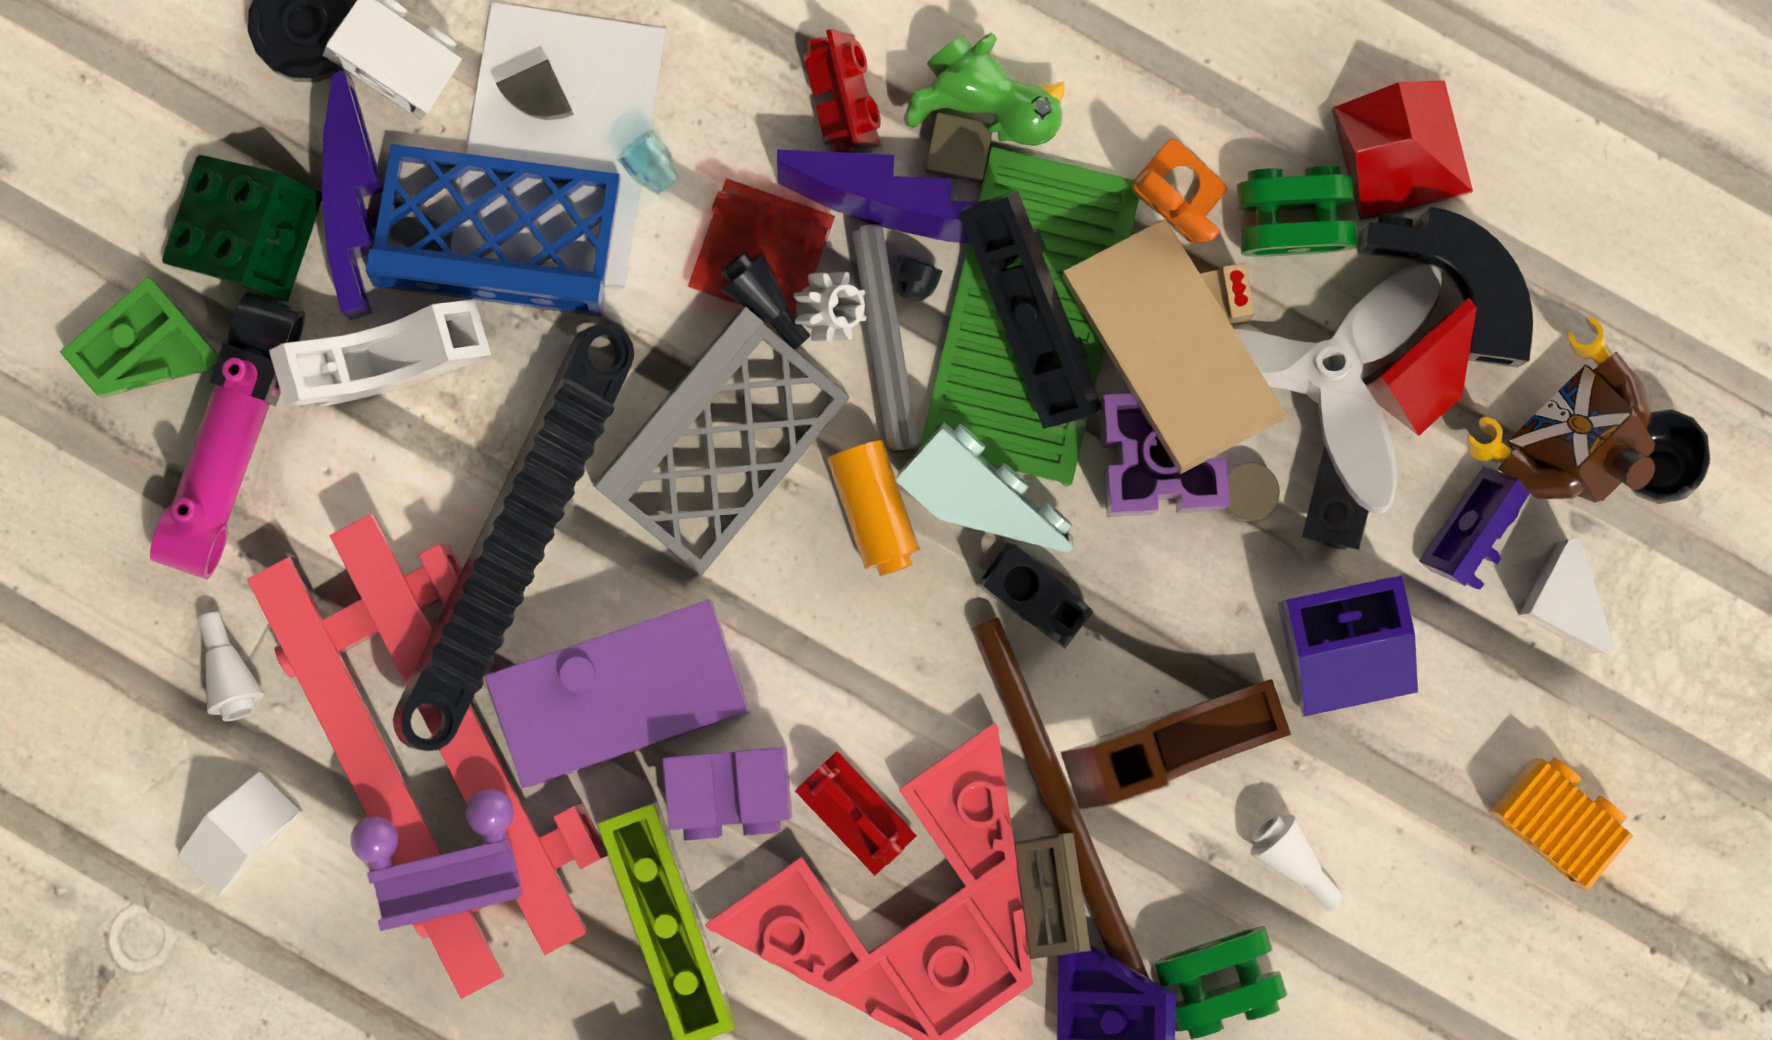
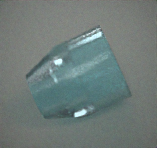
[617,130,679,194]

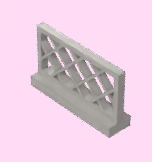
[593,307,850,576]

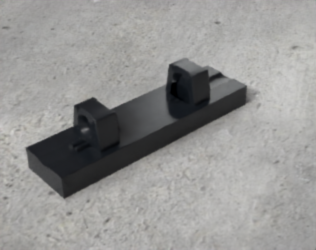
[959,190,1102,429]

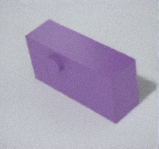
[485,599,750,788]

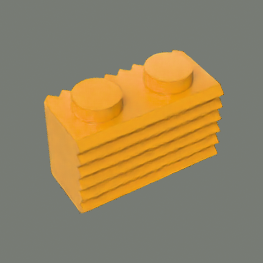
[1488,757,1633,890]

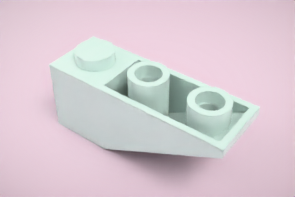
[895,422,1074,553]

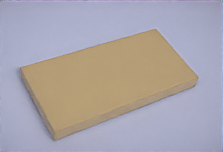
[1063,219,1285,474]

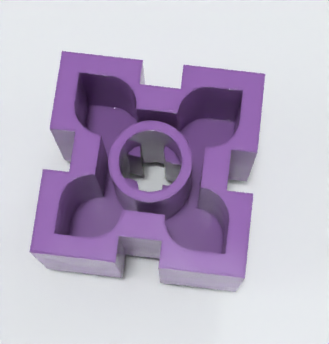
[1100,393,1230,517]
[663,747,793,841]

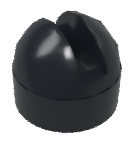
[893,255,943,302]

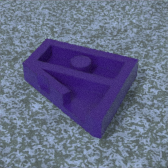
[1057,944,1176,1040]

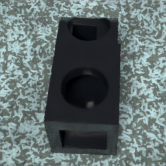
[976,543,1094,649]

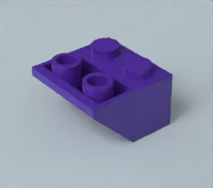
[1278,575,1418,717]

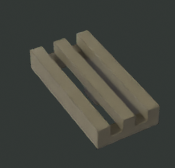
[1014,833,1091,959]

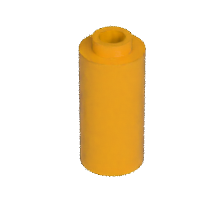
[827,440,920,577]

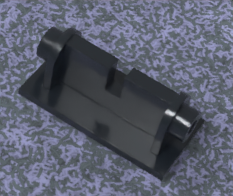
[1302,445,1369,550]

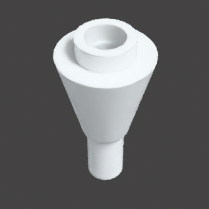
[197,612,265,721]
[1250,814,1345,911]

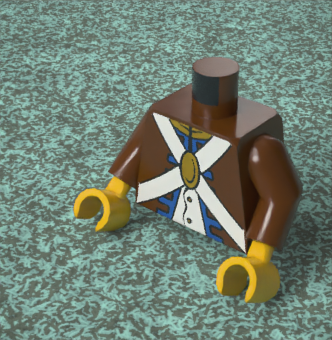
[1467,317,1655,503]

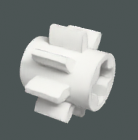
[794,272,867,342]

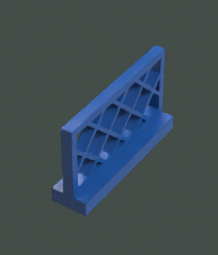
[365,144,621,317]

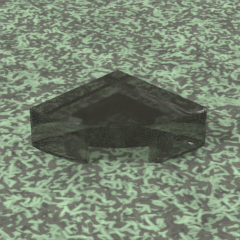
[496,59,574,120]

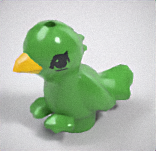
[904,32,1065,146]

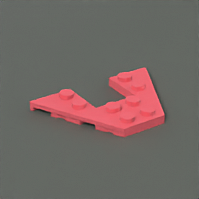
[705,722,1033,1040]

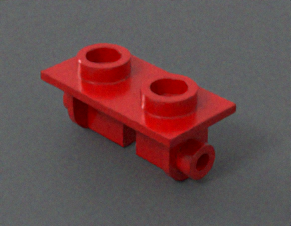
[803,29,881,153]
[795,751,917,876]

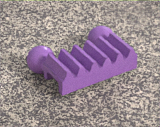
[350,789,524,931]

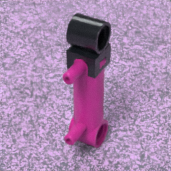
[150,292,305,580]

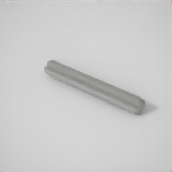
[852,224,918,452]

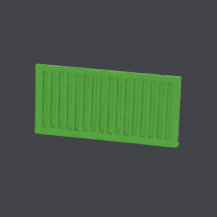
[920,146,1139,486]

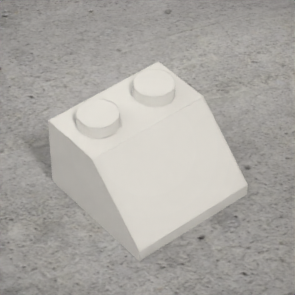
[323,0,462,121]

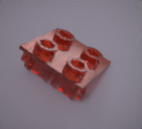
[688,178,835,318]

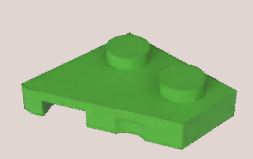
[59,276,219,398]

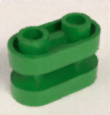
[1236,165,1357,257]
[1153,926,1288,1039]

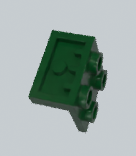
[162,155,322,303]

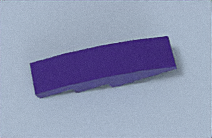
[322,70,384,320]
[777,149,979,244]

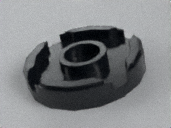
[248,0,357,82]

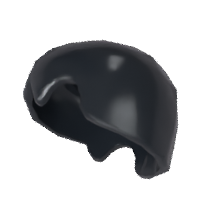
[1630,409,1710,504]

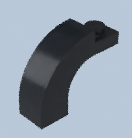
[1358,207,1533,368]

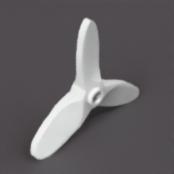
[1234,264,1442,514]

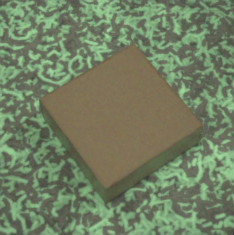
[925,113,992,183]

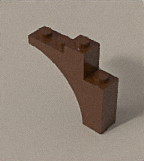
[1060,679,1291,809]

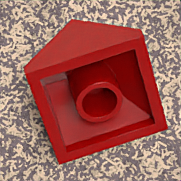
[1332,80,1473,220]
[1366,298,1477,436]

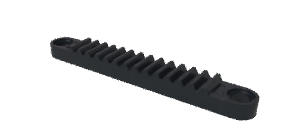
[393,323,634,751]

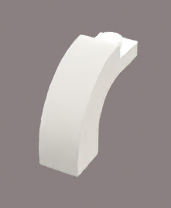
[269,299,491,407]

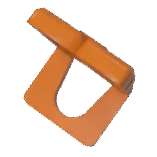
[1131,139,1227,243]

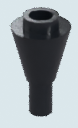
[719,250,810,349]

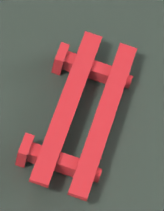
[247,513,608,999]

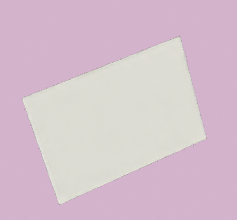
[450,2,667,288]

